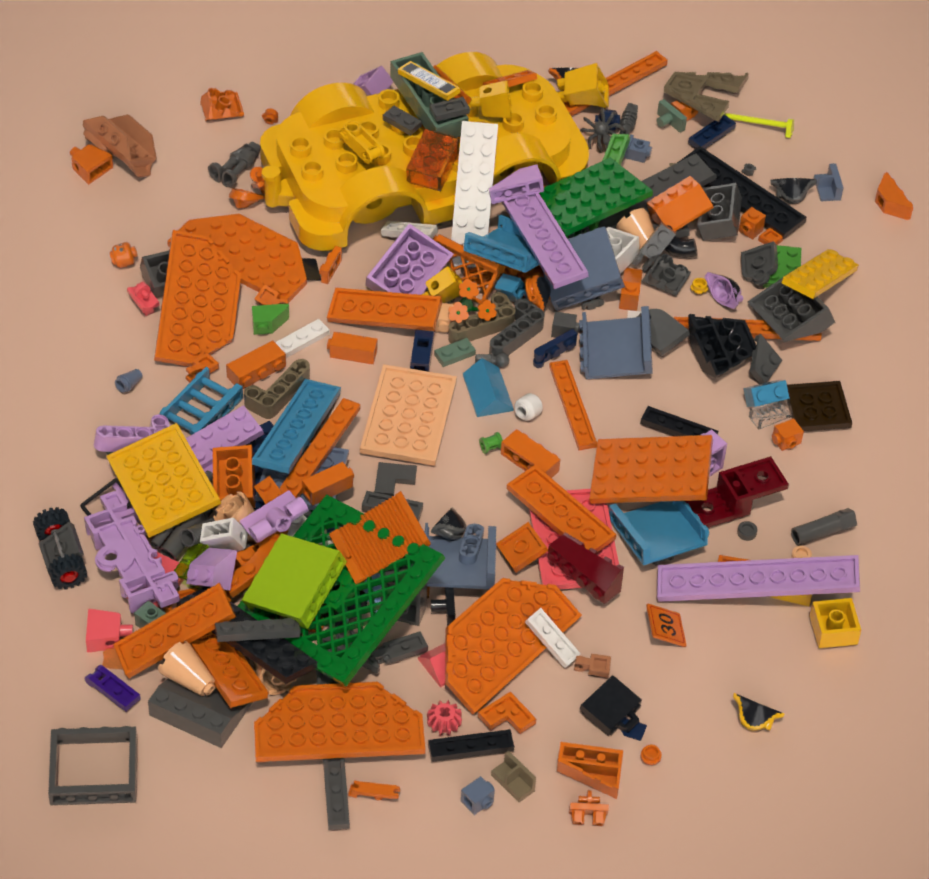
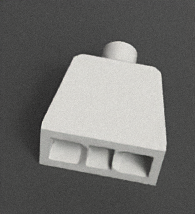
[200,518,248,552]

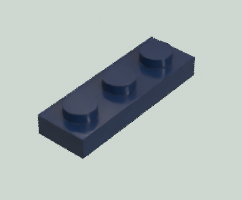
[688,115,736,149]

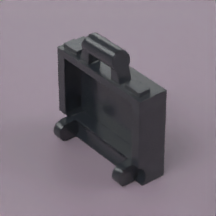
[579,675,642,736]

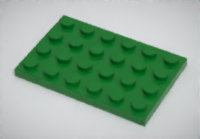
[539,157,653,236]

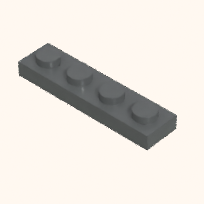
[215,618,300,642]

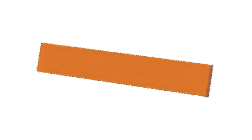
[549,360,597,451]

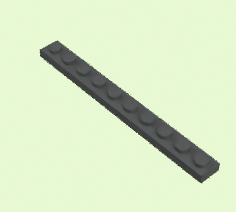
[316,649,350,830]

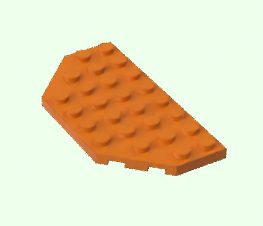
[167,214,307,303]
[154,230,241,367]
[445,578,582,715]
[254,682,426,762]

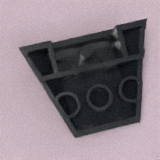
[688,314,756,378]

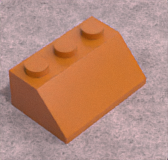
[646,176,714,231]

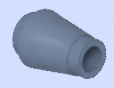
[115,369,143,393]

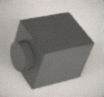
[551,311,579,338]

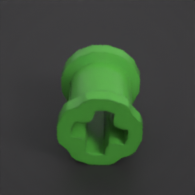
[479,432,503,454]

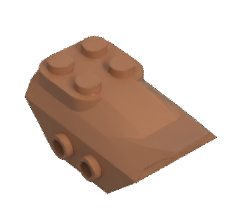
[83,114,157,177]

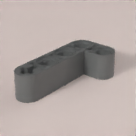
[489,298,545,356]

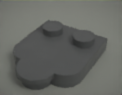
[741,241,778,286]

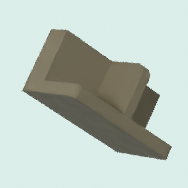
[491,751,536,803]

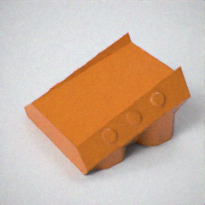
[200,88,244,121]

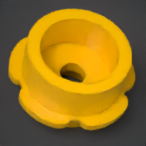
[690,278,708,294]

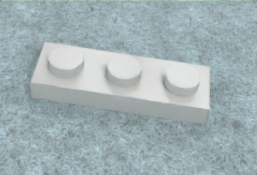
[381,220,438,239]
[275,319,330,358]
[525,608,581,668]

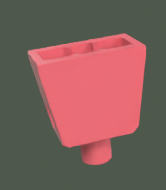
[86,609,133,652]

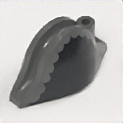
[770,178,817,204]
[431,507,467,539]

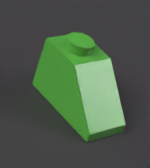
[252,304,289,335]

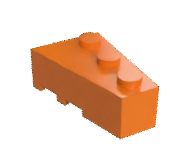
[557,742,624,799]

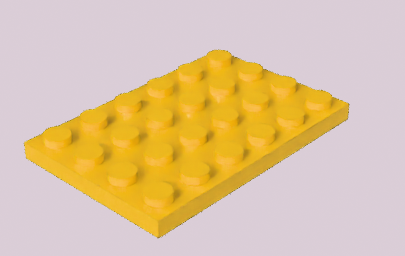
[106,423,221,538]

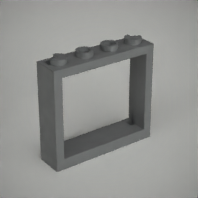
[48,726,137,806]

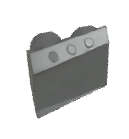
[642,254,691,295]

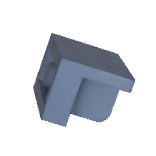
[814,163,844,201]

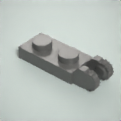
[632,222,676,272]

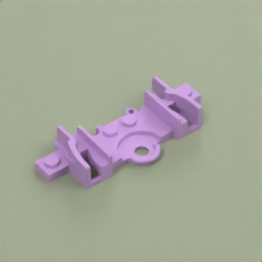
[84,490,180,613]

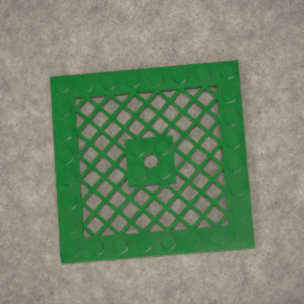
[238,494,445,686]

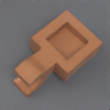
[574,654,611,678]

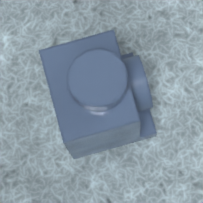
[625,135,652,163]

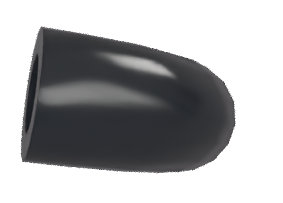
[664,225,698,257]

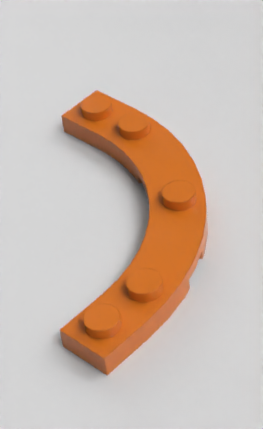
[227,476,289,598]

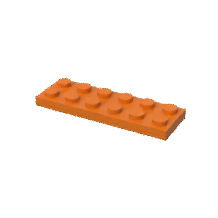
[327,288,442,331]
[507,465,617,552]
[113,583,236,678]

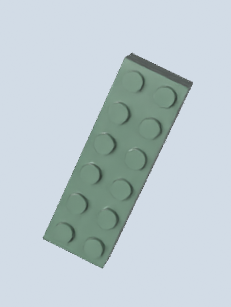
[390,52,469,144]

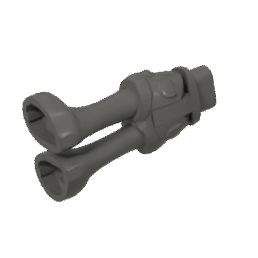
[208,142,260,187]

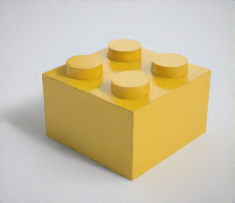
[809,598,861,648]

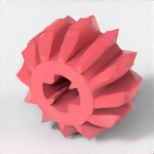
[427,700,462,736]

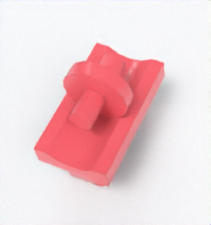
[127,281,160,316]

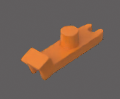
[348,781,401,801]

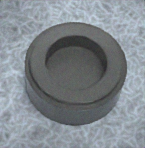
[737,521,758,541]

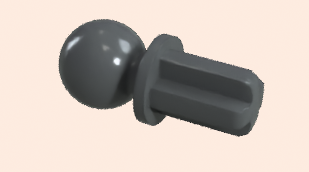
[475,352,510,368]

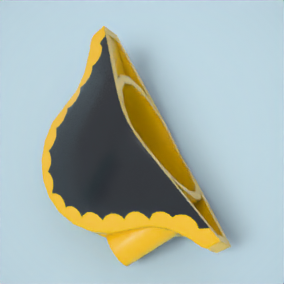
[733,693,785,731]

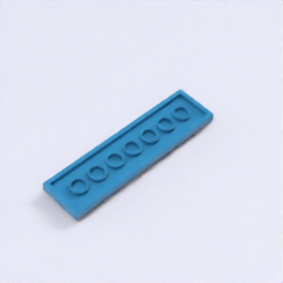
[252,379,341,474]

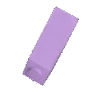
[489,165,544,204]

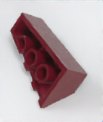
[547,532,624,604]

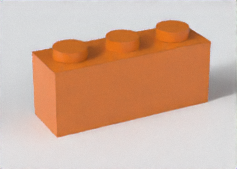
[226,340,286,389]
[501,429,561,478]

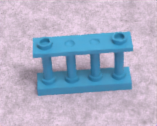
[160,367,243,435]

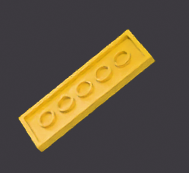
[781,249,859,299]

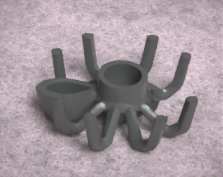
[580,107,625,153]

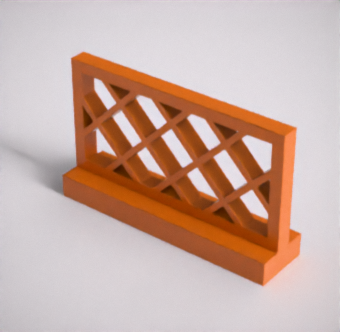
[436,234,505,304]

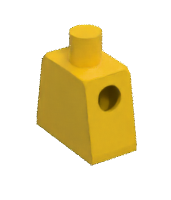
[470,81,512,118]
[421,266,463,303]

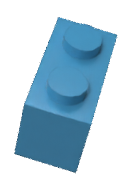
[743,380,790,407]

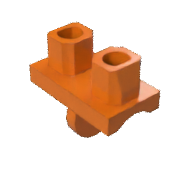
[250,167,265,194]
[569,790,609,826]

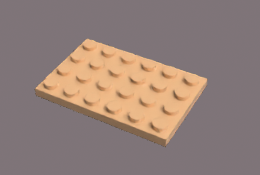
[360,364,457,466]

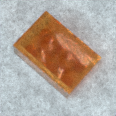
[406,129,459,192]

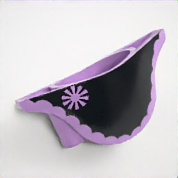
[705,272,743,309]

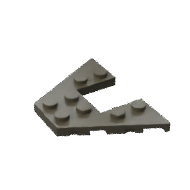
[664,72,749,122]

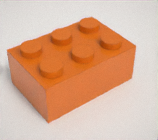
[212,445,256,508]

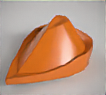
[229,188,265,208]

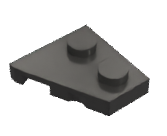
[750,334,782,384]

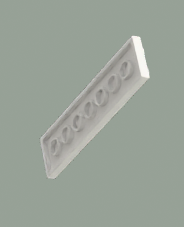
[449,121,498,268]

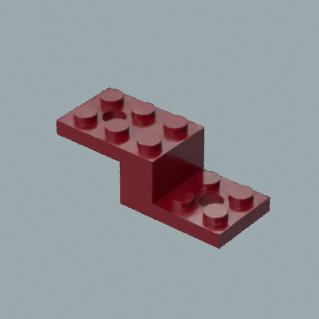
[685,456,789,528]

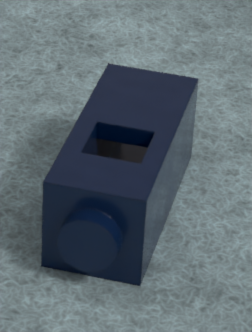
[410,330,434,372]

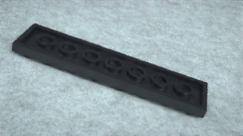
[677,146,807,239]
[177,587,317,684]

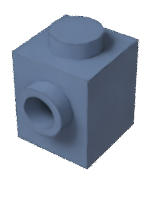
[461,776,495,815]

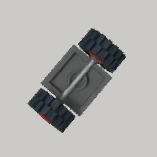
[33,507,87,590]

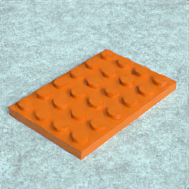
[589,435,713,504]

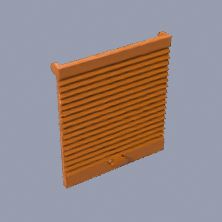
[329,491,431,584]

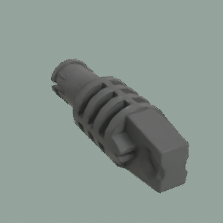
[619,103,638,135]

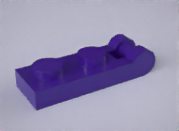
[84,665,141,712]

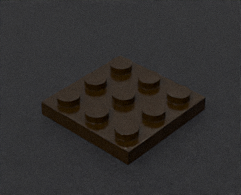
[787,381,852,431]

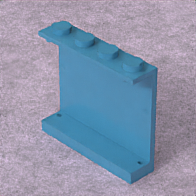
[463,214,539,273]
[609,501,709,566]

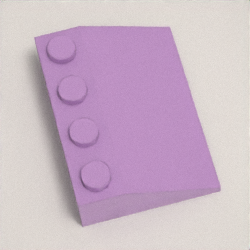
[366,223,454,295]

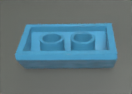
[463,358,514,417]

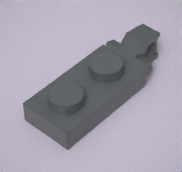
[371,631,428,665]

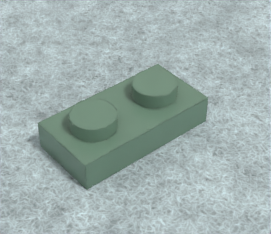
[434,338,476,367]

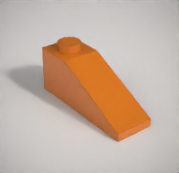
[619,268,642,311]

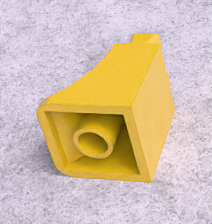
[557,63,609,108]

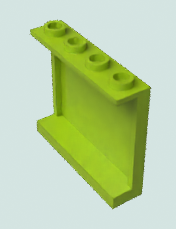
[242,533,347,629]

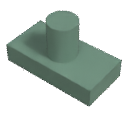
[656,99,687,133]

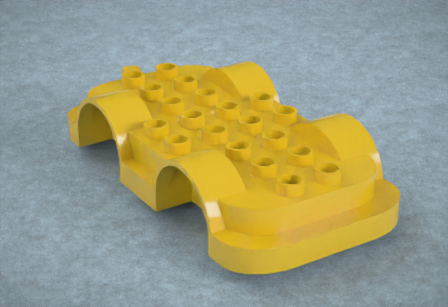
[260,52,589,251]

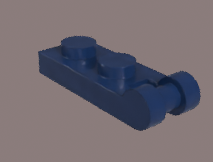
[533,329,577,368]

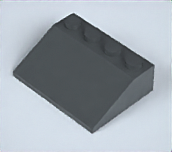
[748,271,836,342]
[148,679,253,748]

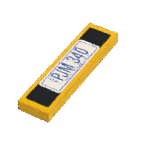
[398,61,461,101]

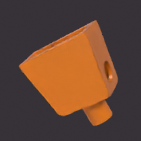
[70,144,113,184]

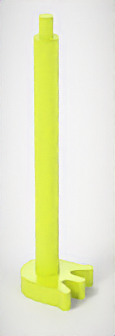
[724,113,794,138]

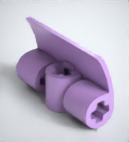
[240,491,309,543]

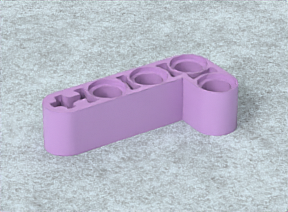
[93,414,169,452]

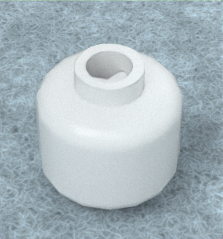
[515,393,543,421]

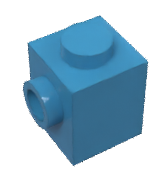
[495,273,524,302]

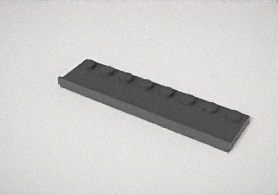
[598,154,717,229]

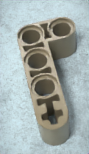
[448,292,515,344]
[244,359,310,419]

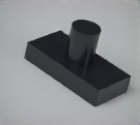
[431,587,455,626]

